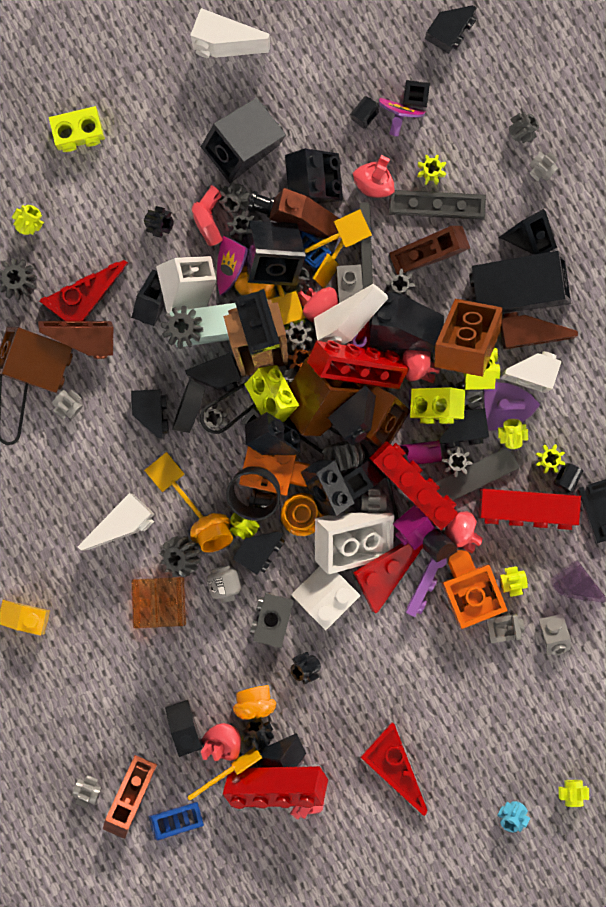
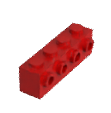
[307,340,409,389]
[370,441,459,531]
[478,489,581,530]
[223,766,328,809]

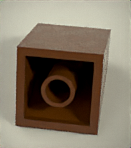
[0,327,73,393]
[289,358,362,436]
[359,383,410,448]

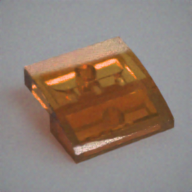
[132,577,186,628]

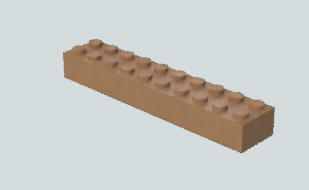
[223,300,289,377]

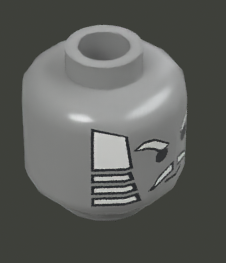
[207,565,241,603]

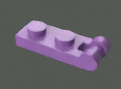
[405,557,447,617]

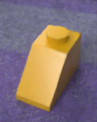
[0,600,50,636]

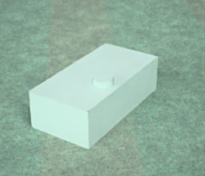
[170,299,268,347]

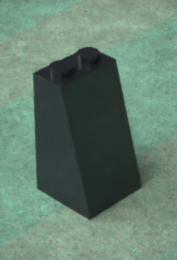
[469,251,572,313]

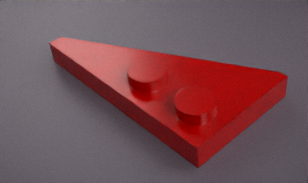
[39,260,128,321]
[353,543,423,614]
[360,722,428,816]

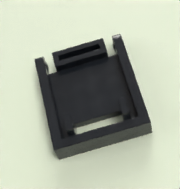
[578,479,606,544]

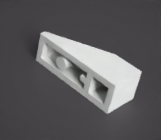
[314,284,388,345]

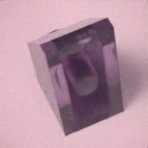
[552,560,606,603]

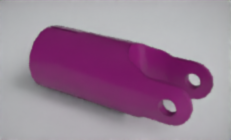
[399,440,442,465]

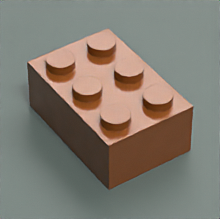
[435,298,503,377]

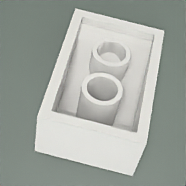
[190,8,270,58]
[78,493,155,550]
[315,513,394,574]

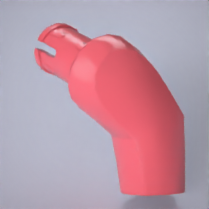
[192,185,223,246]

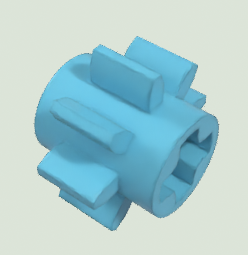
[497,801,530,833]

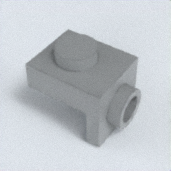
[486,614,525,643]
[539,614,571,655]

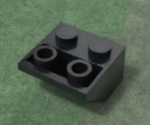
[285,148,343,203]

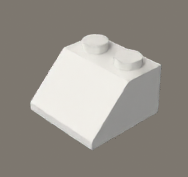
[500,351,561,393]
[291,566,361,630]

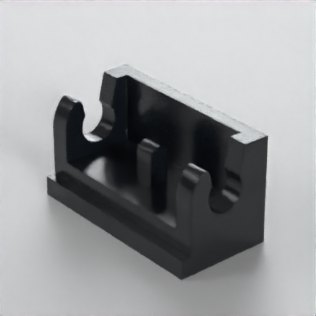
[235,289,280,355]

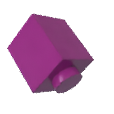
[393,505,435,550]

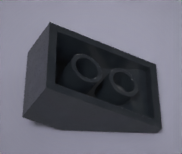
[369,292,444,352]

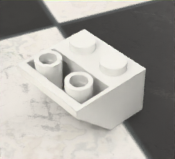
[156,256,216,314]

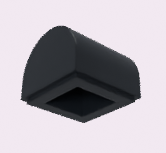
[403,80,430,108]
[349,96,379,129]
[553,463,584,493]
[423,529,457,563]

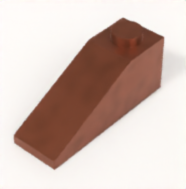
[269,188,340,243]
[389,226,471,275]
[500,312,578,350]
[38,321,114,359]
[103,755,157,839]

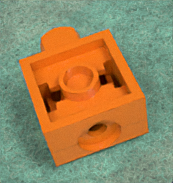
[239,446,311,496]
[441,550,508,629]

